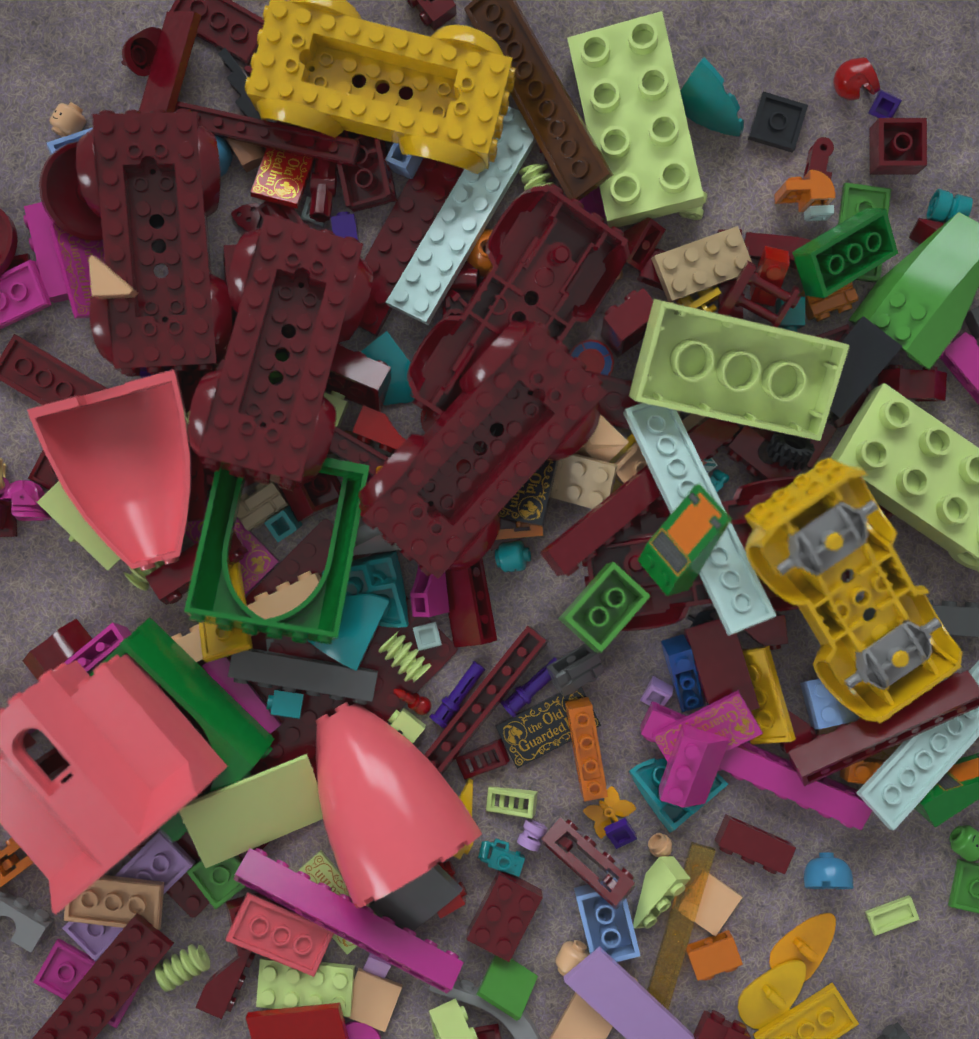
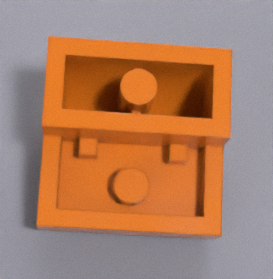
[774,170,836,212]

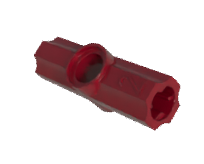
[309,158,337,223]

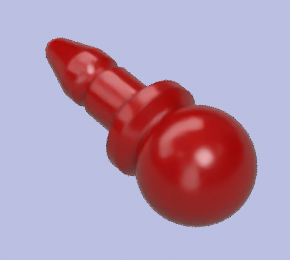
[393,689,431,715]

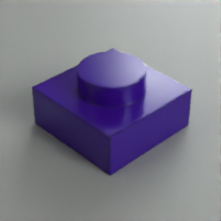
[604,818,637,849]

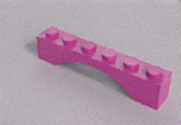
[410,564,450,617]

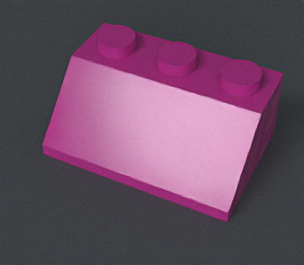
[659,723,729,808]

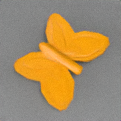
[583,786,636,839]

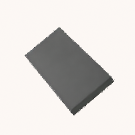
[369,863,463,931]

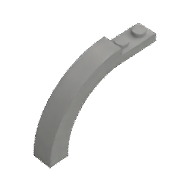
[429,979,541,1039]

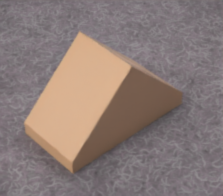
[89,255,138,299]

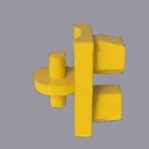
[676,287,721,312]

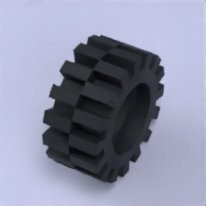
[766,431,815,470]

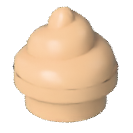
[648,833,672,857]

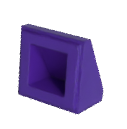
[868,89,902,118]

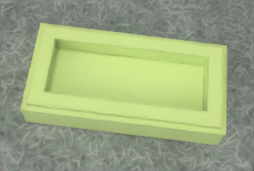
[865,895,920,936]

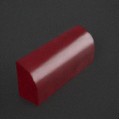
[445,558,498,648]

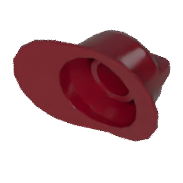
[121,27,162,77]

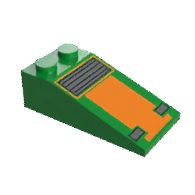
[638,484,732,596]
[914,753,979,828]

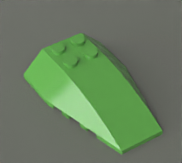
[849,212,979,370]

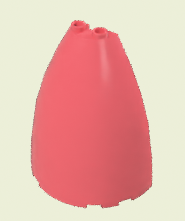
[27,370,192,571]
[315,702,482,908]

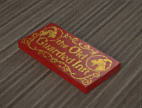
[250,121,318,209]

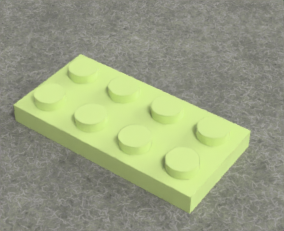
[256,957,355,1017]

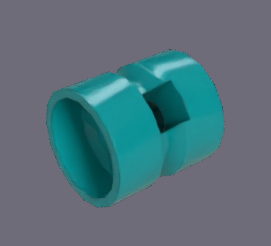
[926,189,973,222]

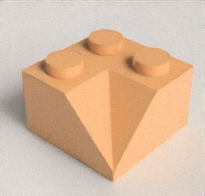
[575,415,628,462]

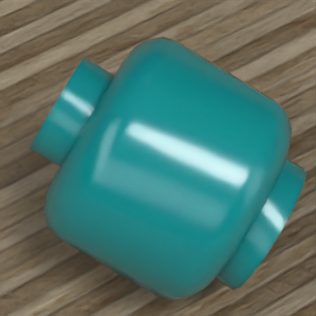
[495,540,531,573]

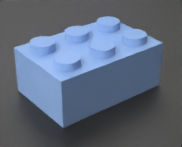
[574,878,641,962]

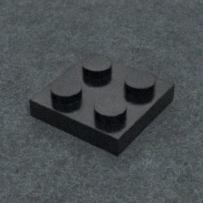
[748,91,808,153]

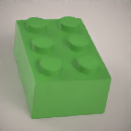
[558,562,650,653]

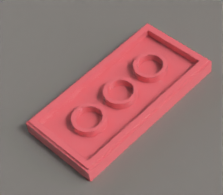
[225,892,334,977]

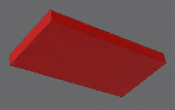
[246,1003,349,1039]

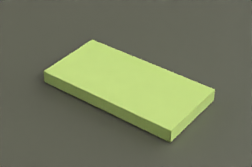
[37,481,121,571]

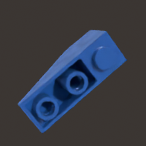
[661,634,704,713]

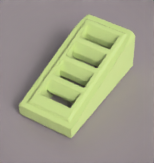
[486,787,538,819]

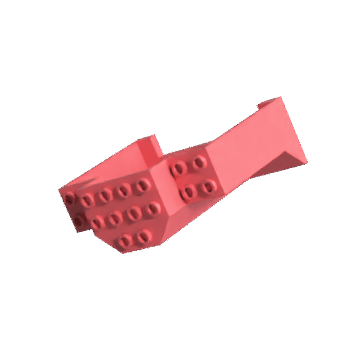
[0,653,228,915]

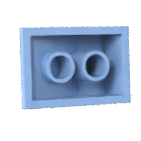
[800,679,859,730]

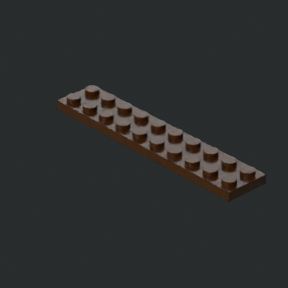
[464,0,613,201]

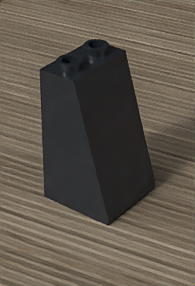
[827,316,902,421]

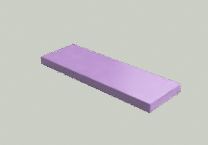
[62,831,196,962]
[563,946,695,1039]

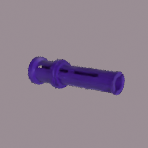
[500,657,557,718]
[429,661,486,729]

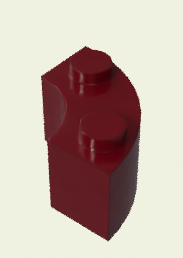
[878,365,947,402]
[22,618,92,682]

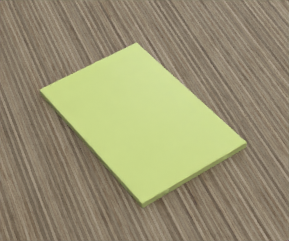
[179,754,323,868]

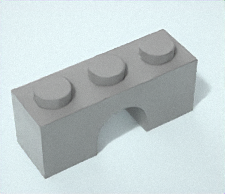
[0,886,54,952]

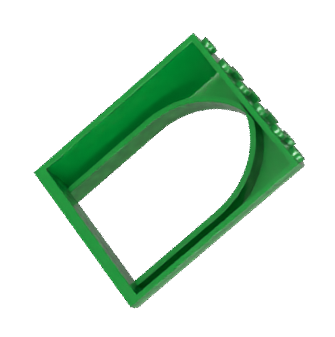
[184,457,370,644]
[89,617,275,842]

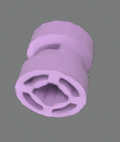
[517,819,548,852]

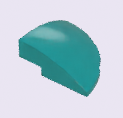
[680,57,744,137]
[361,331,414,406]
[321,550,409,628]
[307,593,390,671]
[628,758,728,833]

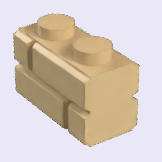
[237,481,289,531]

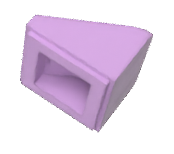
[640,676,673,706]

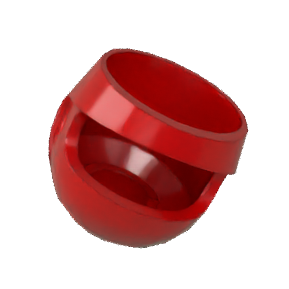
[833,57,880,100]

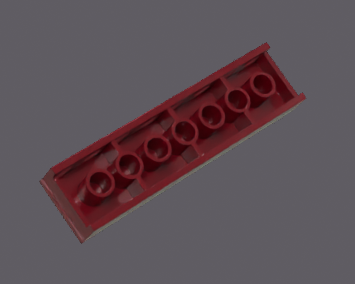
[337,75,398,212]

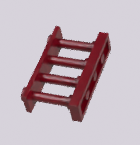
[717,260,801,327]

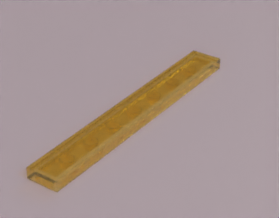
[647,842,716,1010]

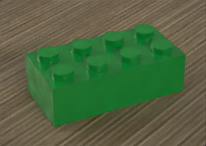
[792,208,898,298]

